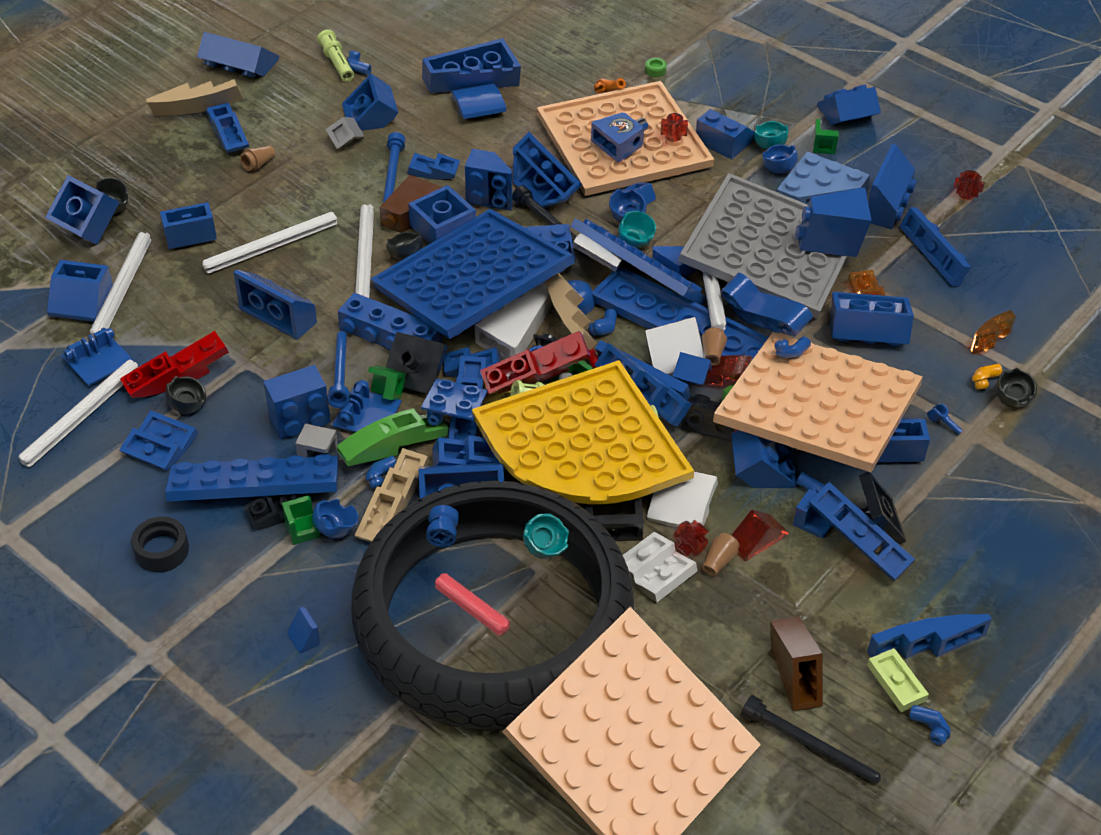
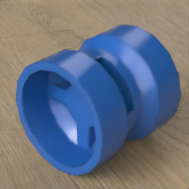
[426,505,459,547]

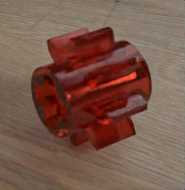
[660,113,688,142]
[953,170,985,199]
[673,520,709,556]

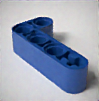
[721,273,813,337]

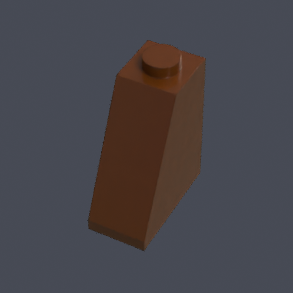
[379,175,442,233]
[770,617,823,711]

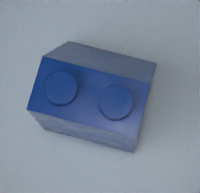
[795,188,871,257]

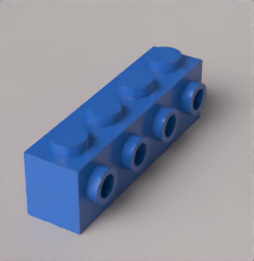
[338,292,442,350]

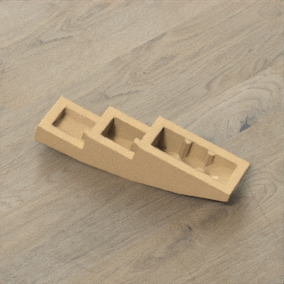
[146,79,243,116]
[545,273,597,350]
[355,449,429,542]

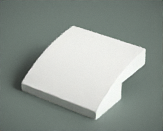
[573,233,624,272]
[646,317,705,376]
[647,472,718,533]
[623,532,697,602]

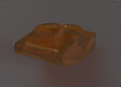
[847,269,886,296]
[970,310,1016,354]

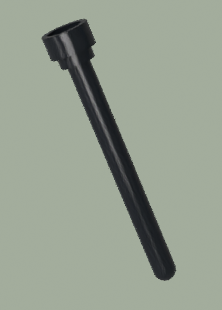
[512,185,591,258]
[740,694,881,784]

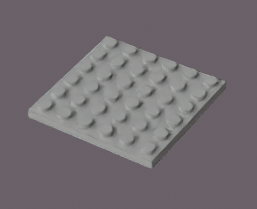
[678,173,847,319]

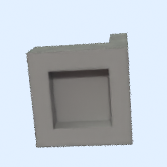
[325,117,365,149]
[295,424,338,457]

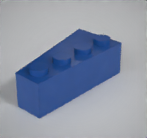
[422,38,521,93]

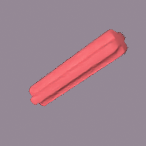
[435,573,510,636]

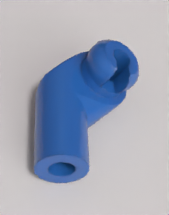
[347,50,372,75]
[774,337,811,358]
[365,455,396,489]
[796,472,825,493]
[910,705,951,745]

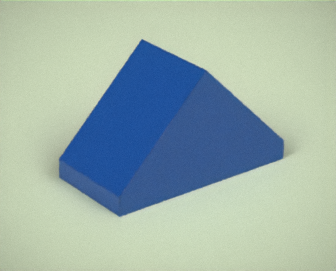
[652,246,698,279]

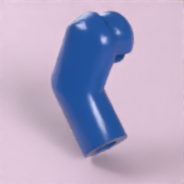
[588,309,617,336]

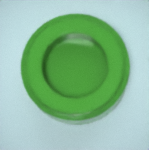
[645,58,667,77]

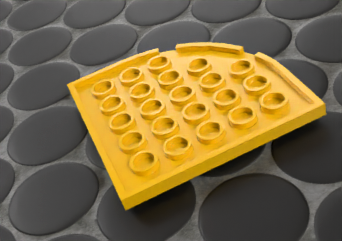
[472,360,694,504]

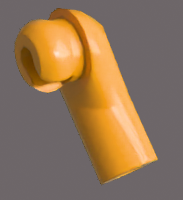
[972,363,1002,390]

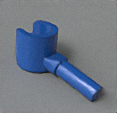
[927,404,963,435]

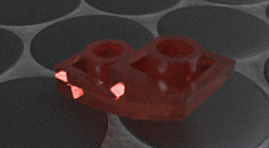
[704,355,753,386]

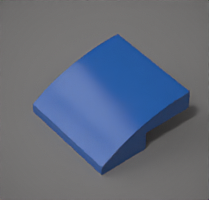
[451,84,507,119]
[119,410,199,471]

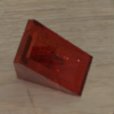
[731,509,789,562]

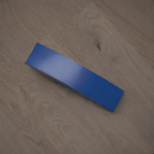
[205,102,249,153]
[594,343,692,427]
[448,356,487,441]
[867,614,992,659]

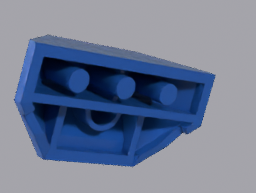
[513,132,582,208]

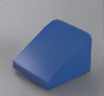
[622,182,656,204]
[288,607,320,653]

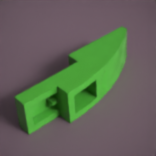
[337,408,449,466]

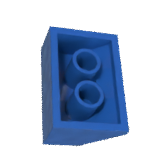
[197,32,280,78]
[868,144,917,229]
[233,270,317,340]
[830,292,914,346]
[418,462,504,499]

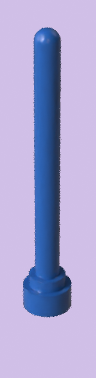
[383,132,406,203]
[328,331,350,408]

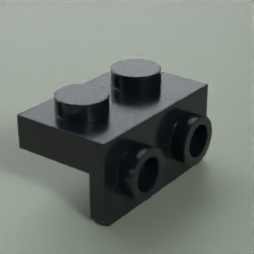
[681,394,735,440]

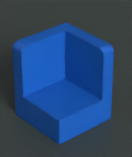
[672,352,712,386]
[793,489,832,539]

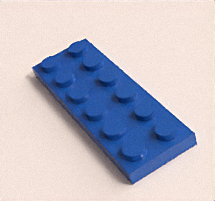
[570,218,707,306]
[165,454,339,502]

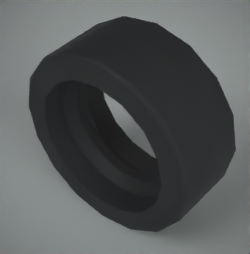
[131,516,189,572]

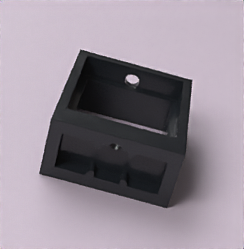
[583,497,644,541]

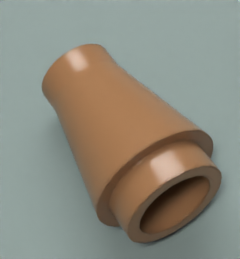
[240,145,275,171]
[701,327,727,366]
[702,533,740,576]

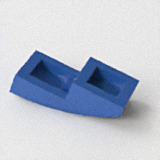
[407,153,460,179]
[444,347,500,377]

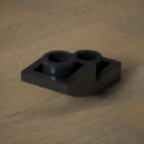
[243,494,303,529]

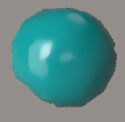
[754,121,789,150]
[618,211,657,249]
[523,514,569,559]

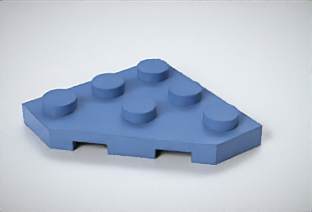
[777,152,870,203]

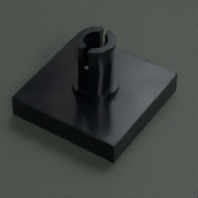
[386,332,448,395]
[859,471,906,545]

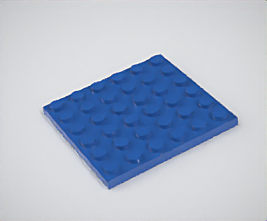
[371,209,575,339]

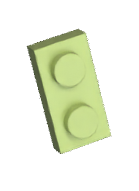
[867,648,929,712]

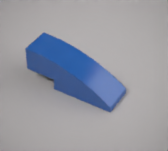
[432,435,507,471]

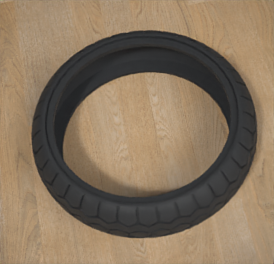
[351,481,634,731]

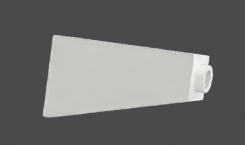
[475,282,553,360]

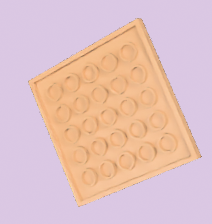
[537,81,714,196]
[713,332,923,472]
[502,607,761,835]

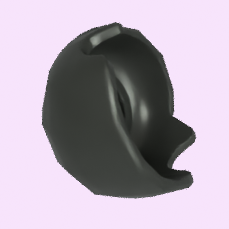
[94,177,128,215]
[386,232,423,261]
[996,368,1038,408]
[165,376,207,414]

